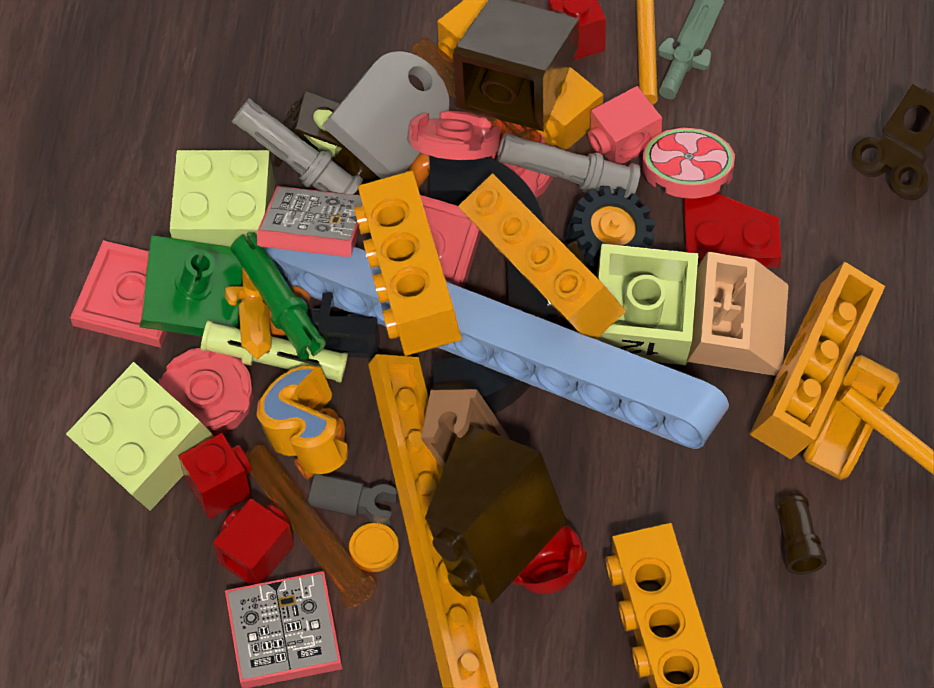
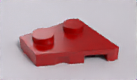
[683,193,781,268]

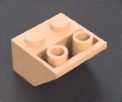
[687,252,788,376]

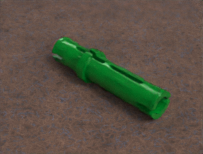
[231,232,326,359]

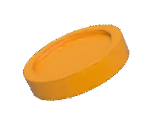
[349,523,399,572]

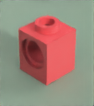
[588,86,662,165]

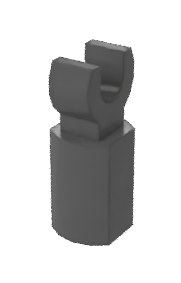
[308,474,398,526]

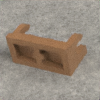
[421,389,509,470]

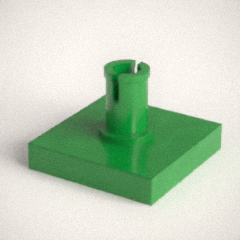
[140,235,243,341]

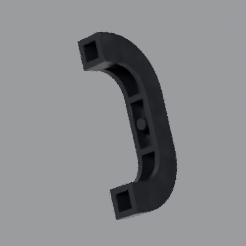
[429,155,557,414]

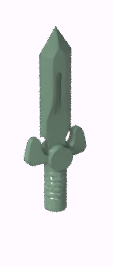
[658,0,724,99]

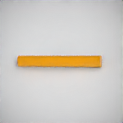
[636,0,658,105]
[838,385,934,475]

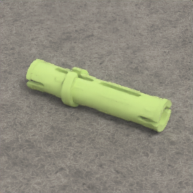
[201,321,348,383]

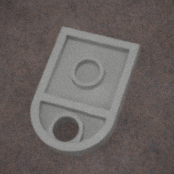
[322,51,449,179]

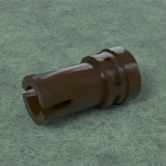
[777,496,827,575]

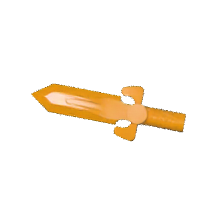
[224,268,272,360]

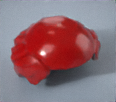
[513,525,587,595]

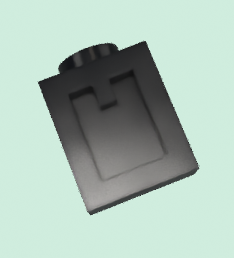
[311,293,380,358]

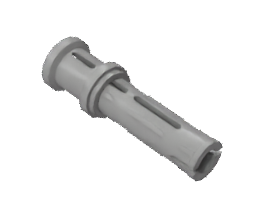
[231,98,363,195]
[497,133,640,200]

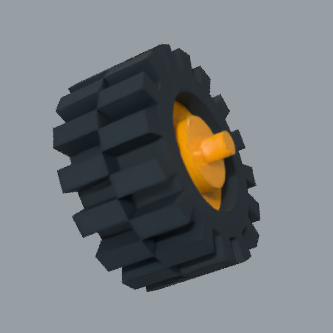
[565,186,655,274]

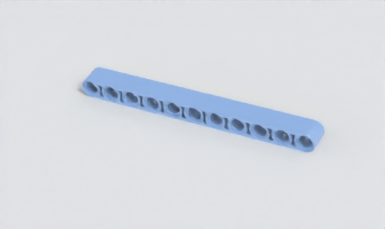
[265,247,729,449]

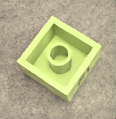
[170,150,275,248]
[597,244,698,365]
[66,362,214,511]

